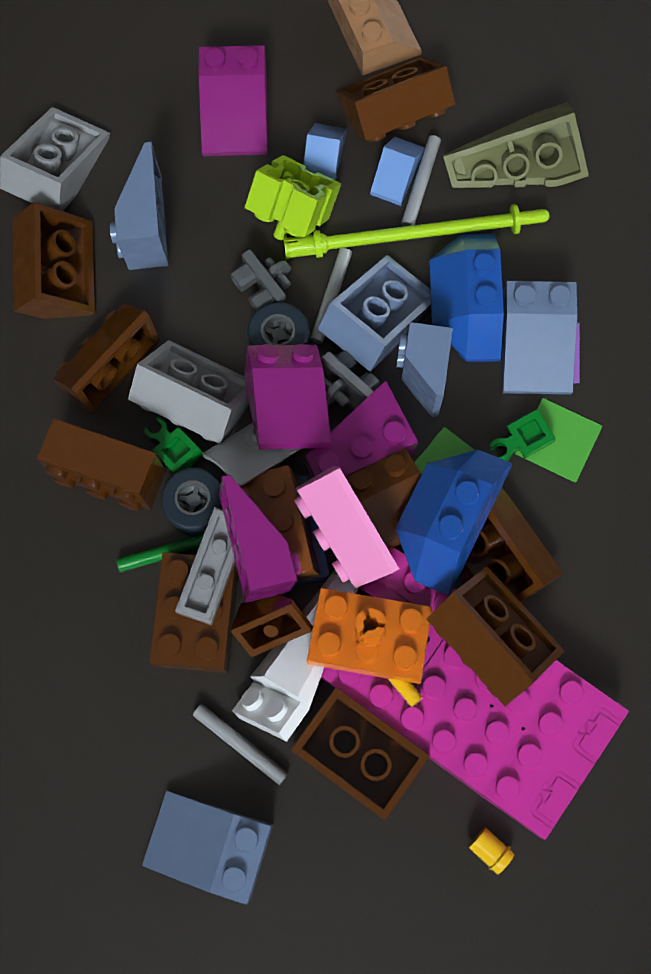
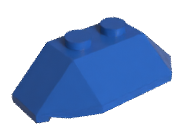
[429,233,504,362]
[395,450,512,597]

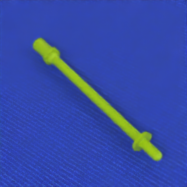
[283,204,550,259]

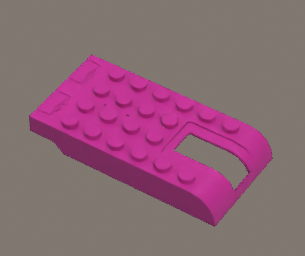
[320,548,629,840]

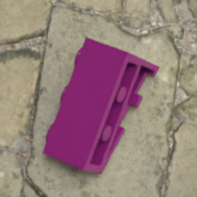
[305,381,418,478]

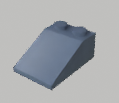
[110,142,169,270]
[318,255,431,372]
[502,281,577,395]
[142,791,274,905]

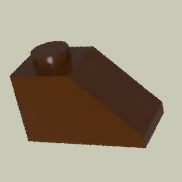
[230,595,313,657]

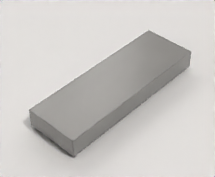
[175,507,235,625]

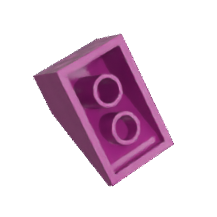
[199,46,268,156]
[244,344,331,450]
[219,475,301,603]

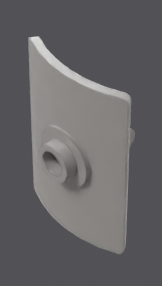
[203,422,300,487]

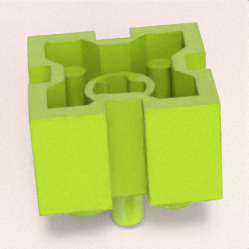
[245,155,342,240]

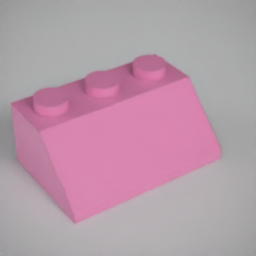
[294,466,399,588]

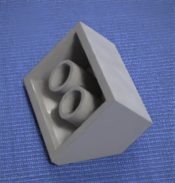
[128,340,249,444]

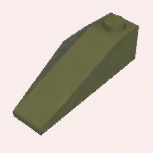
[443,102,589,188]

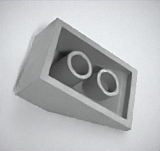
[0,107,110,211]

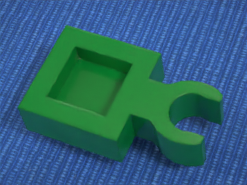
[489,409,556,461]
[144,417,203,473]

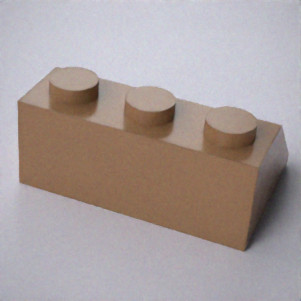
[327,0,421,76]

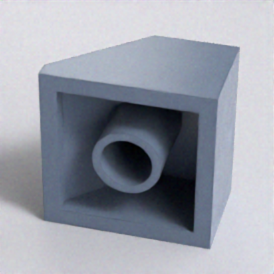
[396,322,453,418]

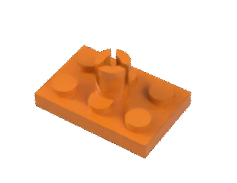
[307,588,433,684]

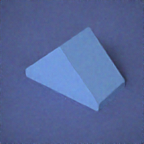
[303,123,347,180]
[370,137,425,206]

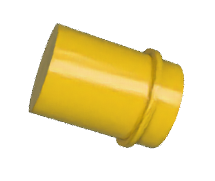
[468,827,515,875]

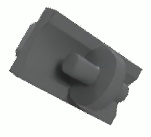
[230,249,291,311]
[321,350,380,411]

